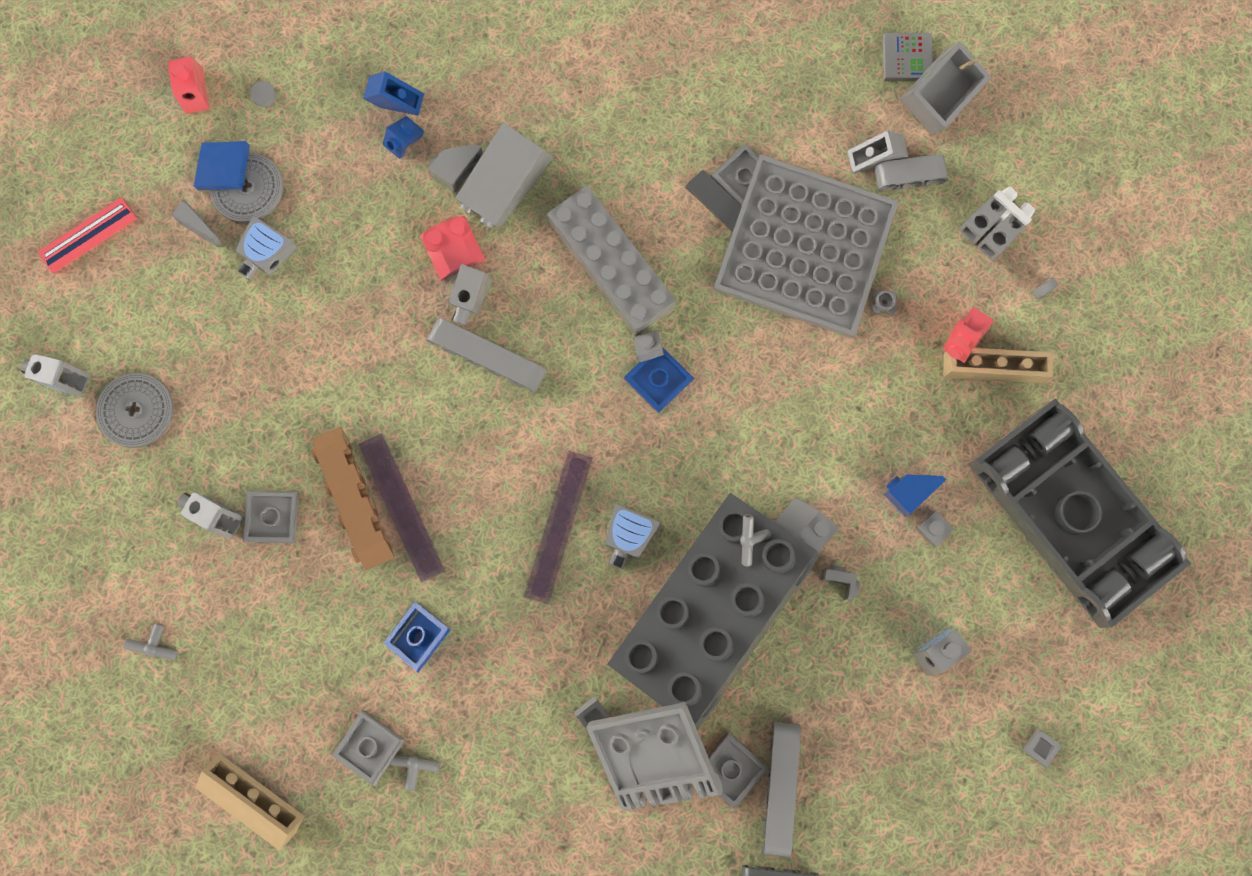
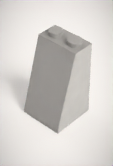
[455,122,554,228]

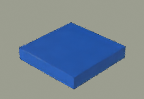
[194,141,250,190]
[624,348,694,414]

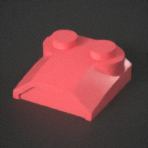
[420,216,486,281]

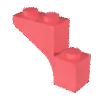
[943,307,994,363]

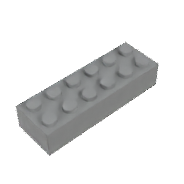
[547,185,676,336]

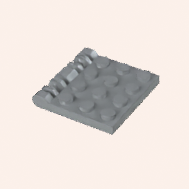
[586,702,723,811]

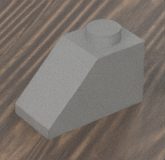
[847,130,909,173]
[428,144,483,193]

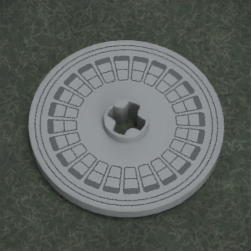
[211,153,283,223]
[96,373,174,448]

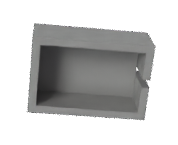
[900,41,991,134]

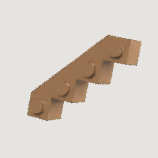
[311,427,394,570]

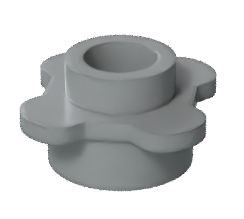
[872,290,897,315]

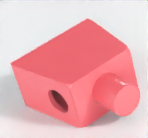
[168,57,209,114]

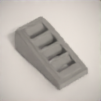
[172,200,222,247]

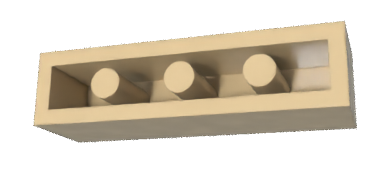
[943,348,1053,384]
[195,753,304,851]

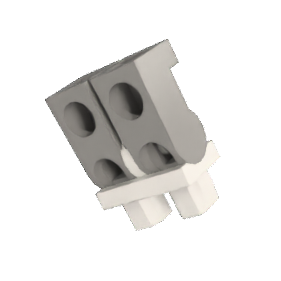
[959,187,1035,262]

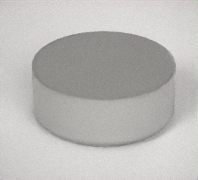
[250,81,276,107]
[1032,277,1058,299]

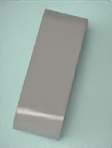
[874,155,948,192]

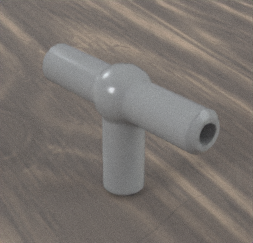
[740,514,771,567]
[124,623,178,660]
[389,755,440,791]

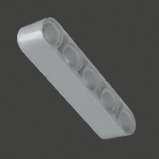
[426,318,546,393]
[762,721,801,857]

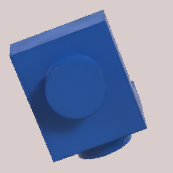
[383,116,424,159]

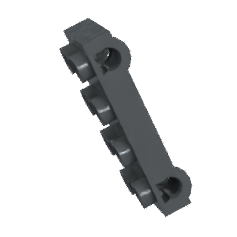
[968,398,1191,628]
[607,493,819,730]

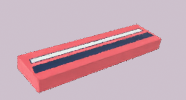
[38,197,137,273]

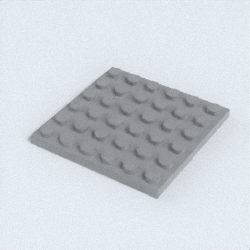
[713,154,899,338]

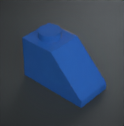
[363,71,424,116]
[884,474,946,516]

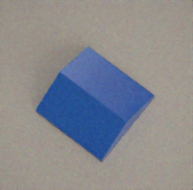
[384,602,450,673]

